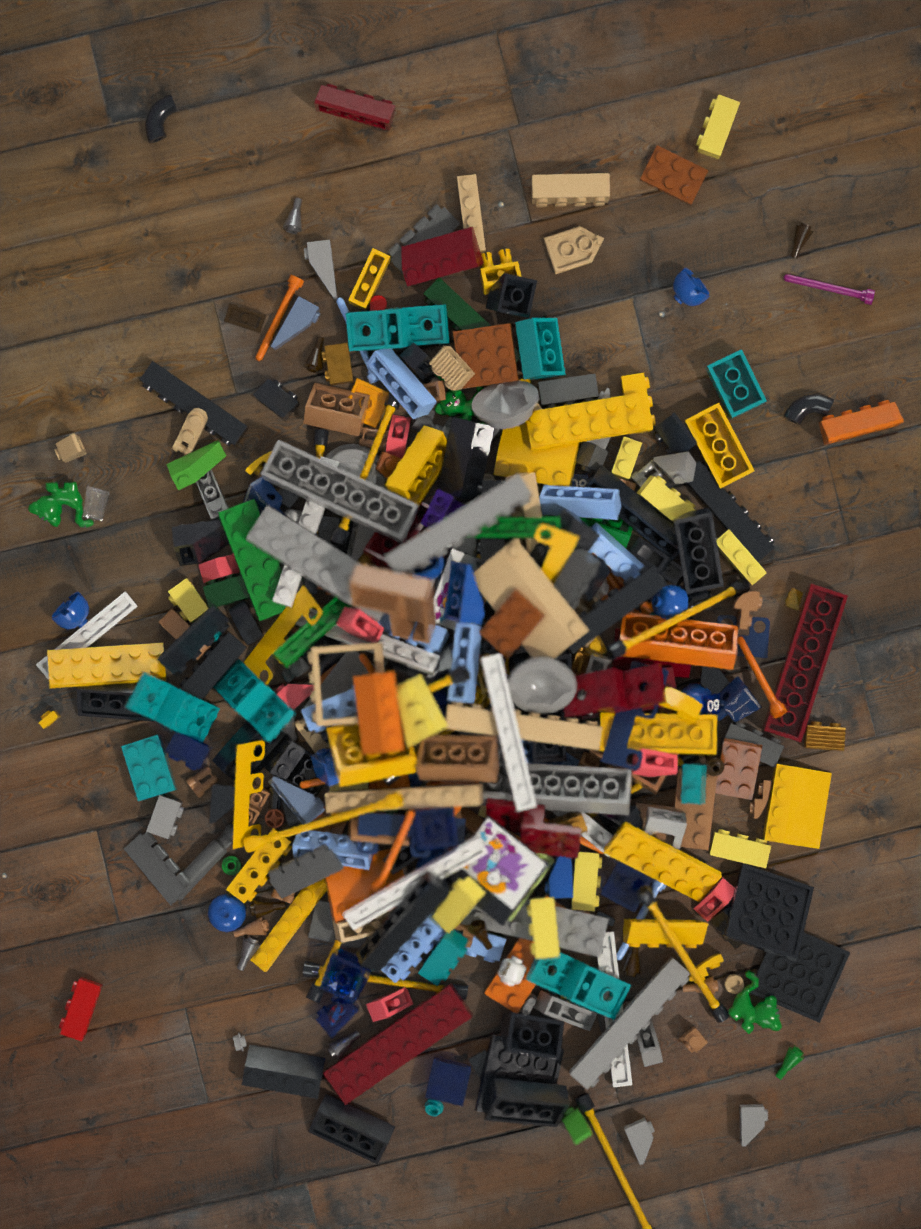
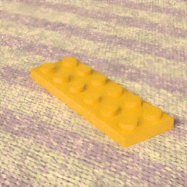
[526,393,646,451]
[47,643,166,688]
[600,712,717,755]
[603,822,722,902]

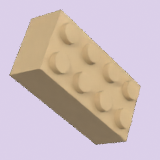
[531,173,610,207]

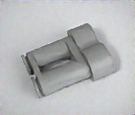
[630,460,664,488]
[520,993,537,1015]

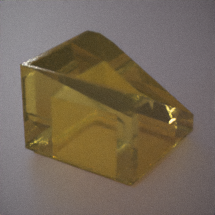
[784,588,803,611]

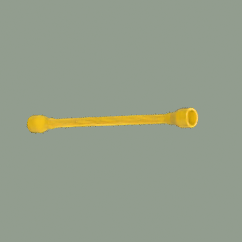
[243,792,404,853]

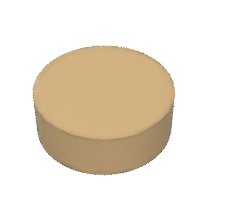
[724,974,744,994]

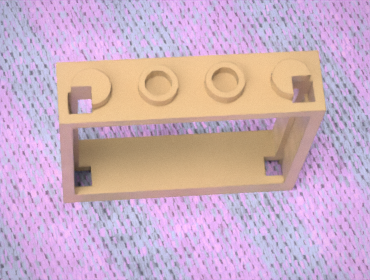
[308,643,385,726]

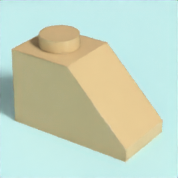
[55,433,86,463]

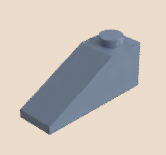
[271,296,321,350]
[269,777,325,825]

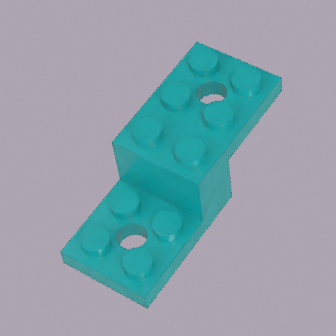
[346,304,449,351]
[214,659,295,742]
[126,672,220,742]
[526,952,631,1020]

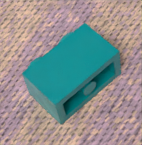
[681,764,707,804]

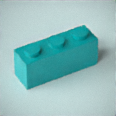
[418,929,469,986]

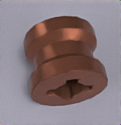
[265,809,285,828]

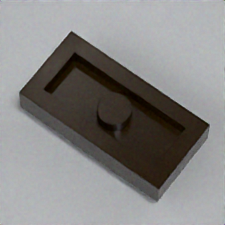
[224,303,267,334]

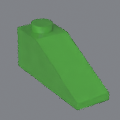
[166,440,226,490]
[562,1106,592,1145]

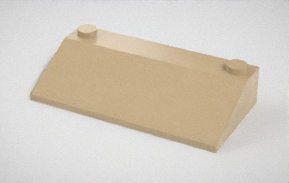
[473,539,589,659]

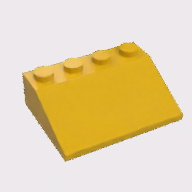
[494,422,579,486]
[326,714,416,787]
[762,764,832,849]

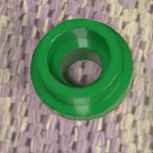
[222,856,241,875]

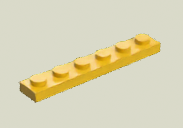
[250,878,327,972]

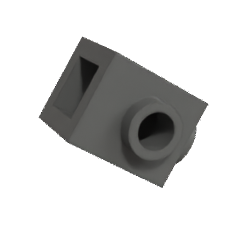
[576,442,608,473]

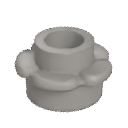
[233,1033,247,1052]

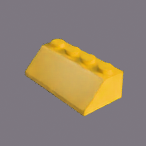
[685,403,754,489]
[385,425,447,507]
[623,919,708,948]

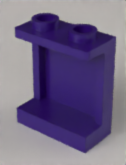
[420,489,467,529]

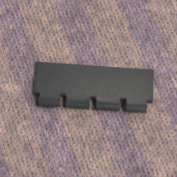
[387,204,460,275]
[124,832,191,905]
[268,844,344,899]

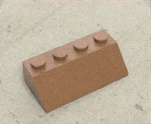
[416,735,499,782]

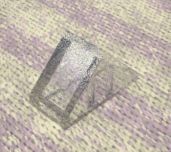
[83,486,109,521]

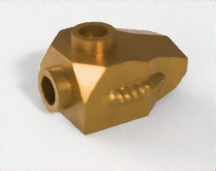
[567,646,590,676]

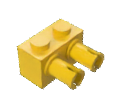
[480,249,522,295]

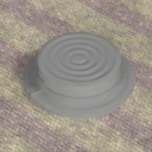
[472,380,539,429]
[325,444,386,489]
[508,657,576,714]

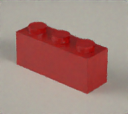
[59,977,103,1041]

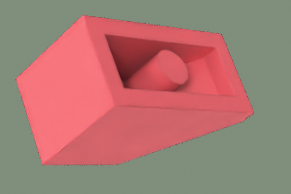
[386,415,411,459]
[337,608,385,643]
[275,684,315,711]
[632,748,677,777]
[694,878,735,922]
[366,987,413,1022]

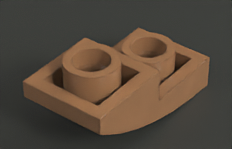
[749,780,771,819]
[248,783,270,826]

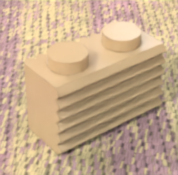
[429,346,475,391]

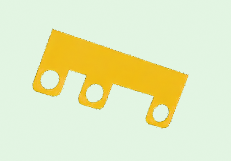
[535,524,579,585]
[243,585,322,685]
[233,740,265,849]

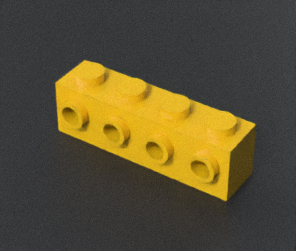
[226,828,292,903]

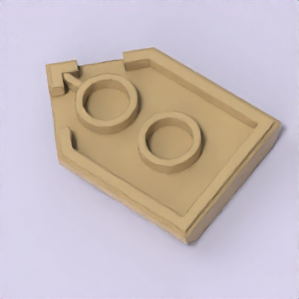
[544,226,604,274]

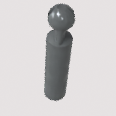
[179,822,234,901]

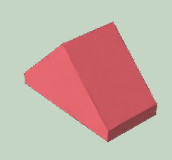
[198,554,240,583]

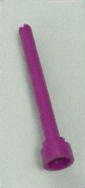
[783,274,875,305]

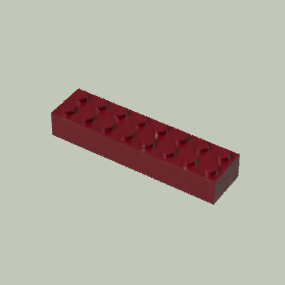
[762,584,848,742]
[323,983,473,1105]

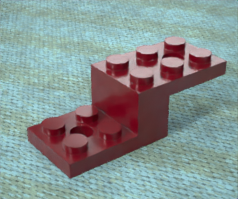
[564,664,666,718]
[486,798,581,858]

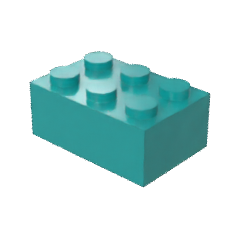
[515,318,566,379]
[705,349,767,420]
[121,734,177,801]

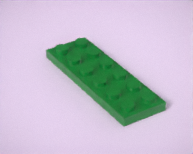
[218,499,287,621]

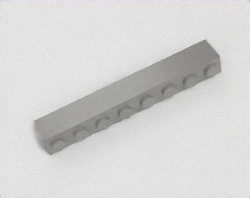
[569,956,690,1089]

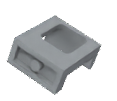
[643,807,687,850]

